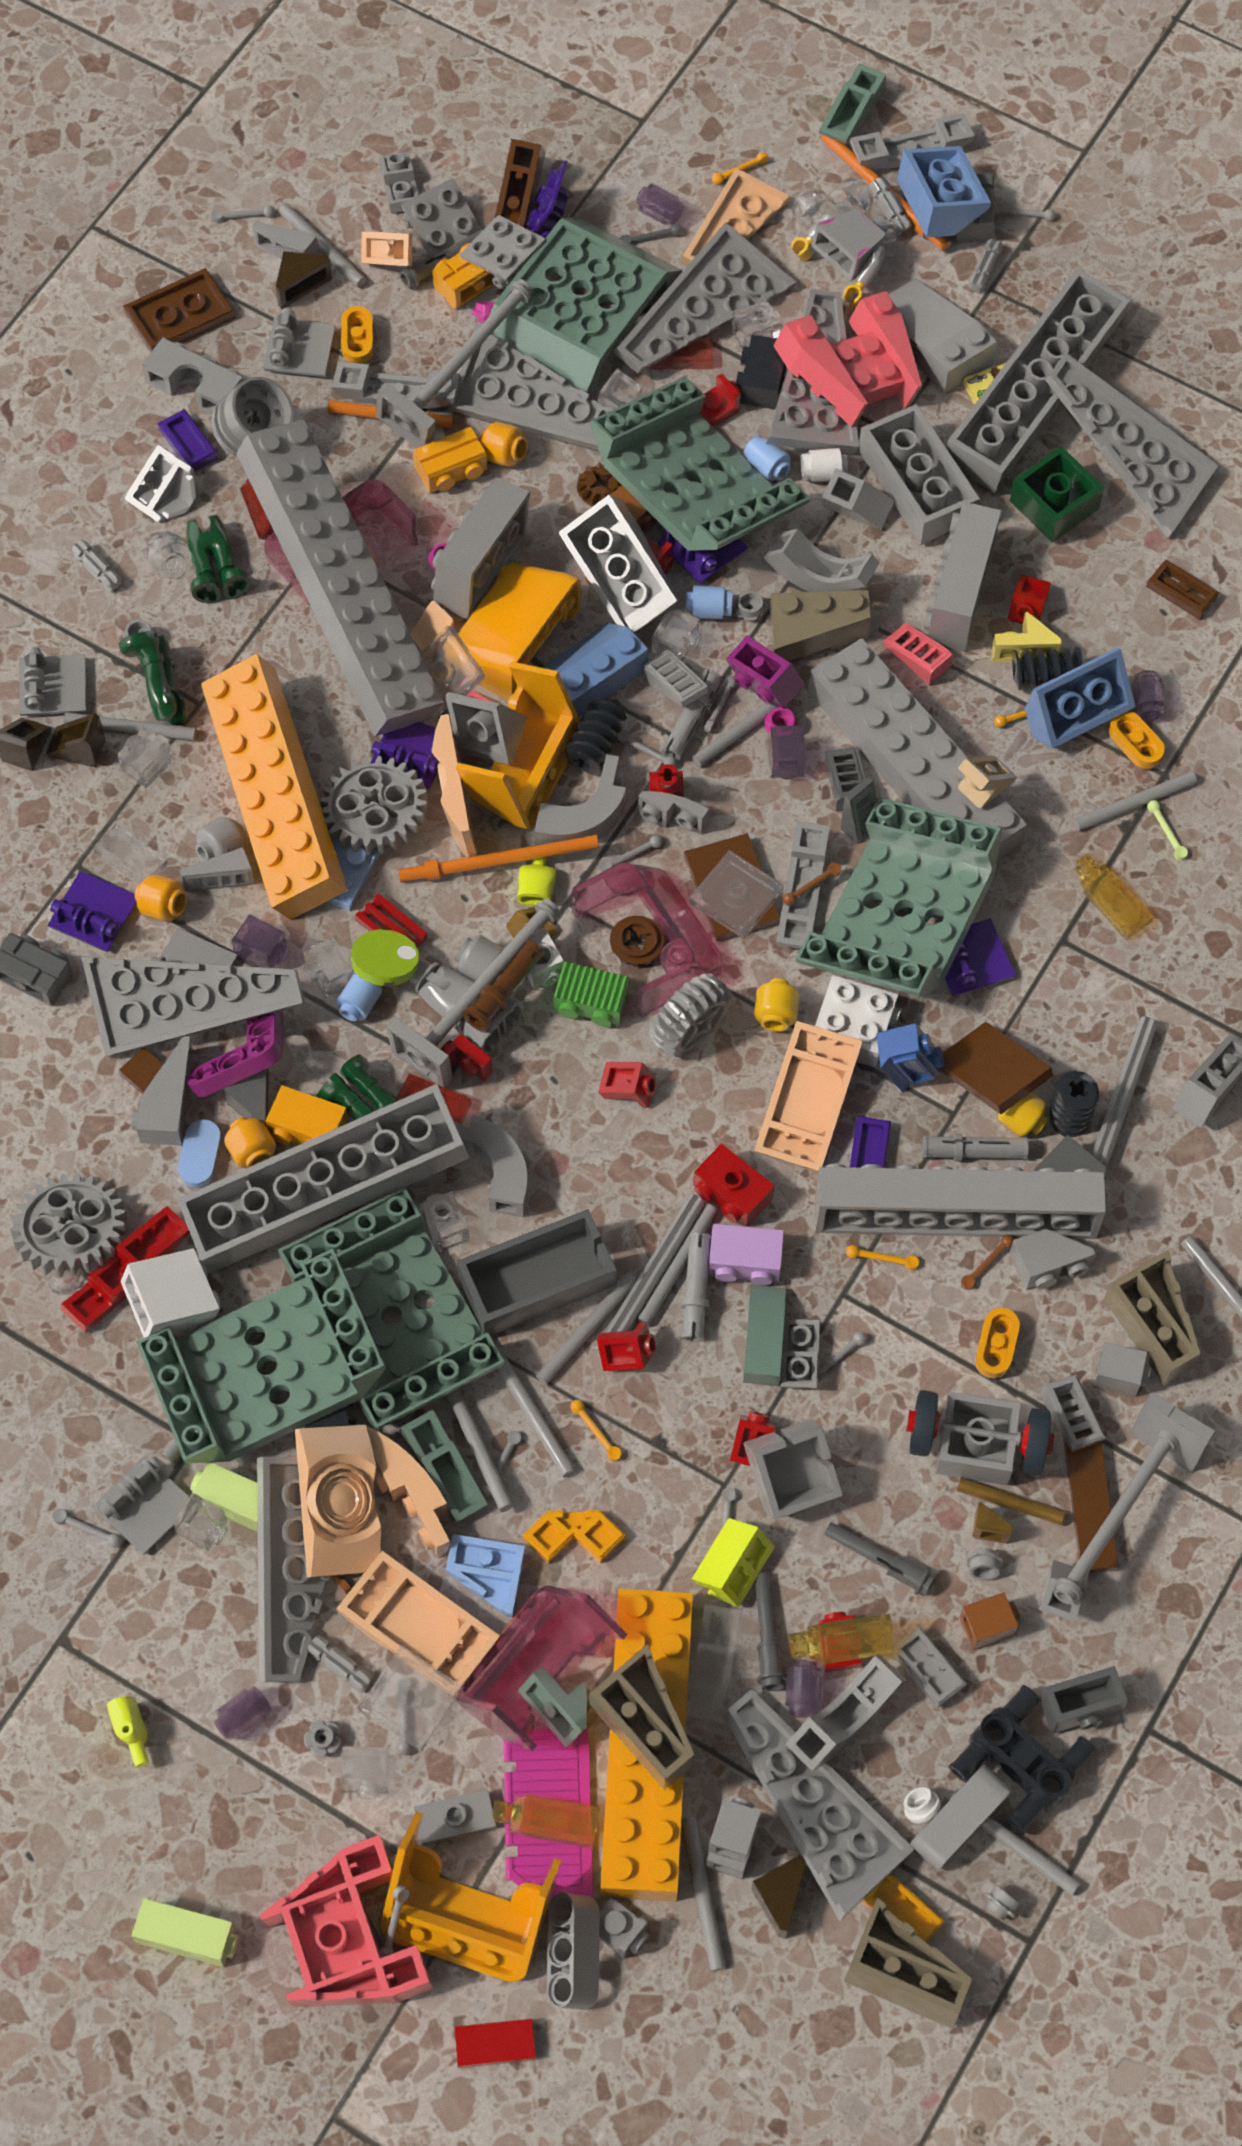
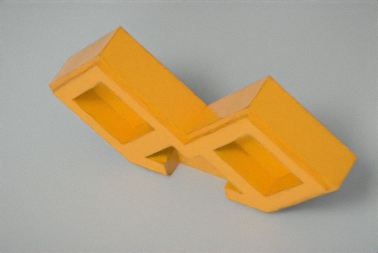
[522,1510,626,1564]

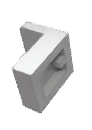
[599,1897,649,1958]

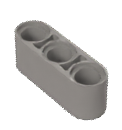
[910,1764,1013,1871]
[547,1892,599,2010]

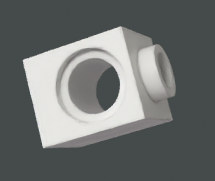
[526,928,564,990]

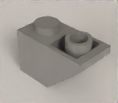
[822,468,894,531]
[1010,1229,1095,1290]

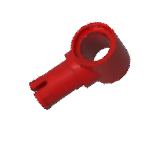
[649,764,684,797]

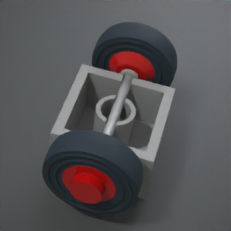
[906,1390,1054,1485]

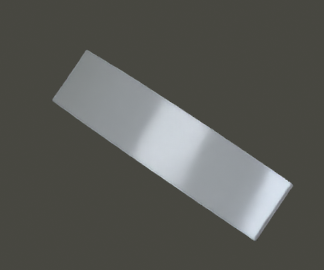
[850,113,974,168]
[332,362,461,409]
[776,821,830,949]

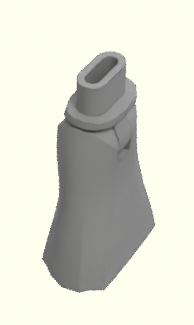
[409,958,524,1056]

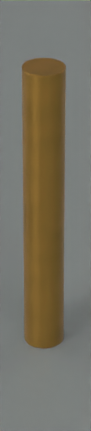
[957,1477,1065,1525]

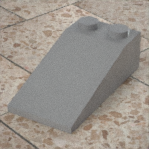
[889,279,997,395]
[559,495,679,634]

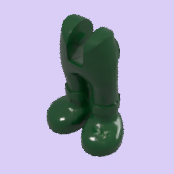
[186,515,251,604]
[118,631,186,726]
[316,1054,399,1120]

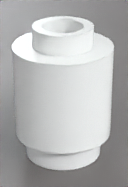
[801,448,848,482]

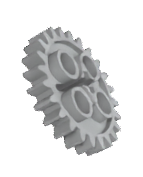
[319,756,429,855]
[10,1173,127,1278]

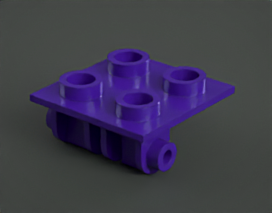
[527,160,569,238]
[657,528,748,584]
[370,722,439,789]
[47,871,137,952]
[945,918,1016,997]

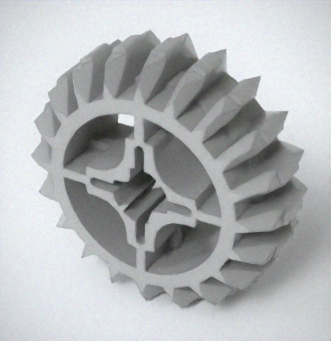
[649,973,733,1058]

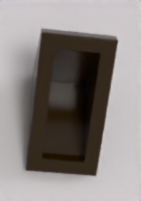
[276,251,332,310]
[46,713,106,768]
[0,717,52,771]
[751,1855,806,1939]

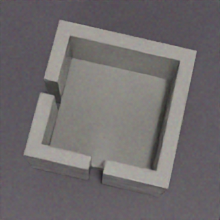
[744,1419,843,1520]

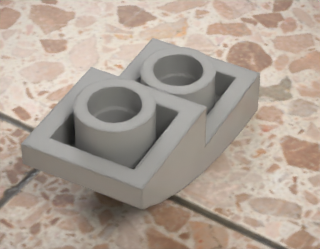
[379,152,418,213]
[638,791,709,834]
[781,1319,821,1388]

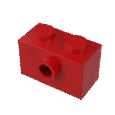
[693,1143,775,1227]

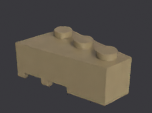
[770,589,871,662]
[1104,1250,1201,1386]
[589,1644,694,1790]
[844,1897,972,2029]

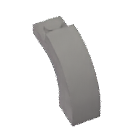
[763,528,880,592]
[534,754,626,845]
[454,1116,528,1218]
[785,1654,906,1771]

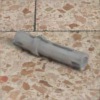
[661,669,723,761]
[921,1133,1029,1161]
[681,1233,711,1342]

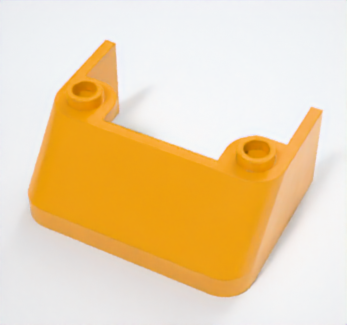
[456,662,580,830]
[381,1812,562,1982]

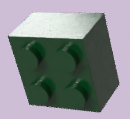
[1009,446,1104,543]

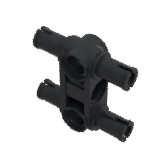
[948,1685,1098,1835]

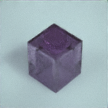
[769,726,806,780]
[232,914,288,968]

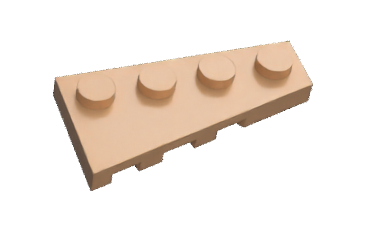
[681,168,790,266]

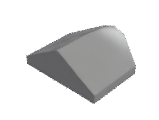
[124,445,197,522]

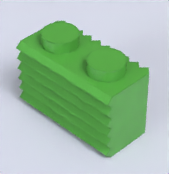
[553,961,630,1027]

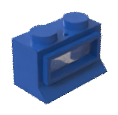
[876,1023,944,1093]

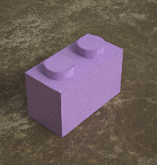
[708,1224,784,1285]

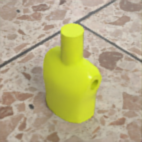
[516,857,557,907]
[107,1696,150,1768]

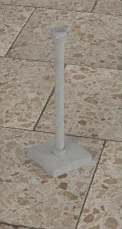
[376,279,533,448]
[386,899,560,1092]
[1054,1392,1215,1605]

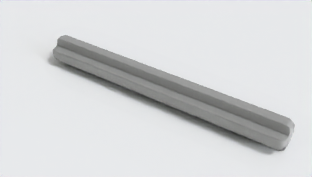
[1091,1016,1158,1168]
[606,1194,705,1332]

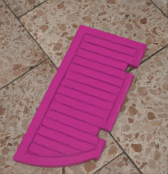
[503,1727,593,1897]

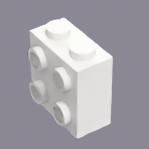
[815,975,902,1068]
[121,1248,220,1338]

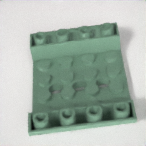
[489,217,682,395]
[591,376,811,551]
[796,797,1002,997]
[278,1187,505,1431]
[137,1249,386,1464]

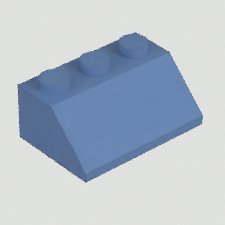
[897,146,991,238]
[541,623,648,717]
[1025,647,1136,749]

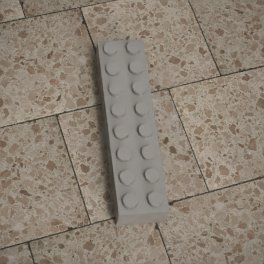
[946,268,1130,493]
[808,638,1027,861]
[177,1084,470,1273]
[815,1163,1106,1239]

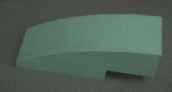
[819,63,886,144]
[743,1285,786,1386]
[398,1409,488,1523]

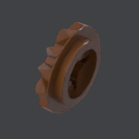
[577,462,621,507]
[610,916,664,968]

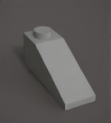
[1172,1034,1242,1128]
[132,1036,194,1146]

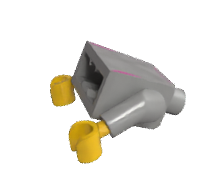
[792,209,888,307]

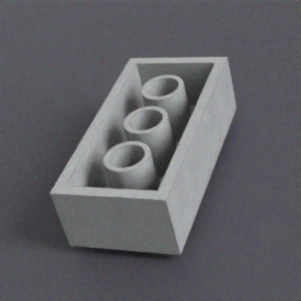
[858,404,980,545]
[431,477,530,619]
[924,501,1001,652]

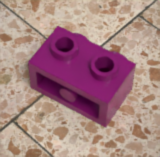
[725,636,805,709]

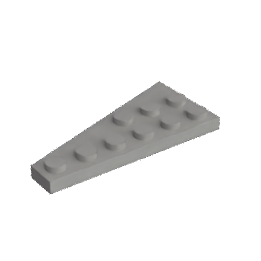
[614,222,796,373]
[766,289,859,454]
[448,322,613,451]
[1045,352,1219,538]
[81,956,306,1057]
[257,1456,330,1683]
[724,1689,915,1921]

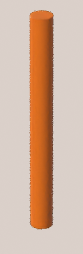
[328,400,454,429]

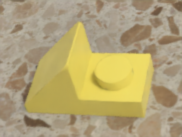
[992,612,1061,662]

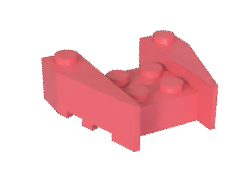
[773,291,922,427]
[260,1835,434,2007]

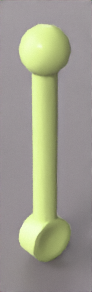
[1147,800,1188,861]

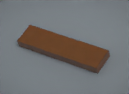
[1062,1429,1119,1573]

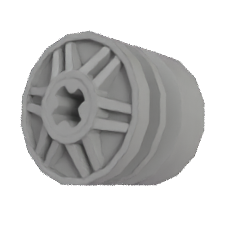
[211,376,294,456]

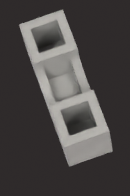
[142,338,243,416]
[706,1797,761,1880]

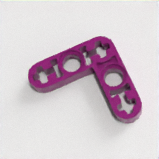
[186,1011,283,1097]

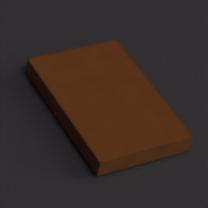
[123,268,236,353]
[684,833,780,942]
[940,1022,1054,1115]

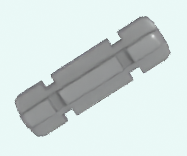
[869,177,912,235]
[968,238,1003,293]
[71,540,122,592]
[308,1635,373,1693]

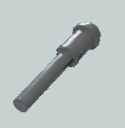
[399,230,483,288]
[824,1522,936,1596]
[755,1572,787,1691]

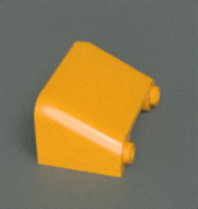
[444,562,581,701]

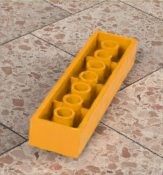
[201,654,348,920]
[600,1588,693,1902]

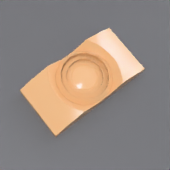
[432,714,477,857]
[754,1021,863,1172]
[295,1425,381,1578]
[337,1551,500,1697]

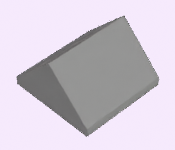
[445,692,527,765]

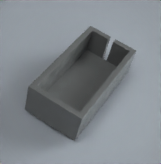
[457,1209,616,1336]

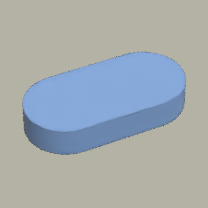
[178,1120,221,1188]

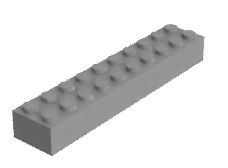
[236,419,443,737]

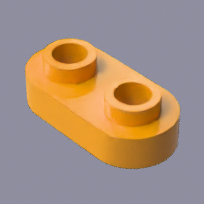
[341,306,373,364]
[1109,711,1165,769]
[975,1308,1020,1379]

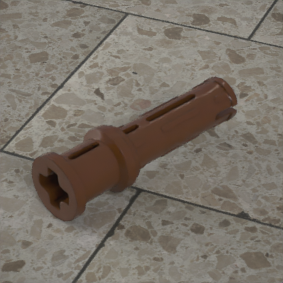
[462,940,544,1032]

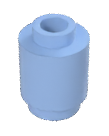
[744,435,791,481]
[686,585,732,619]
[336,974,382,1021]

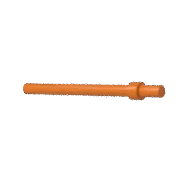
[821,135,951,252]
[398,835,599,882]

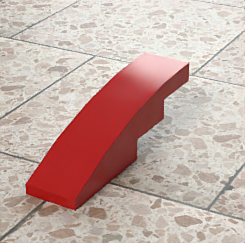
[61,1206,190,1333]

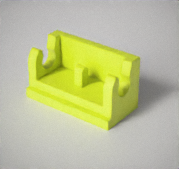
[692,1518,775,1608]

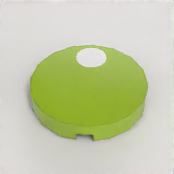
[350,929,419,986]

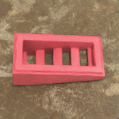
[883,622,954,685]

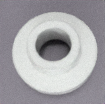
[904,1787,941,1824]

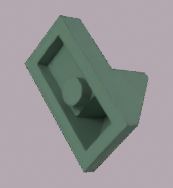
[518,1666,587,1748]

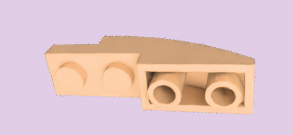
[366,1426,450,1558]

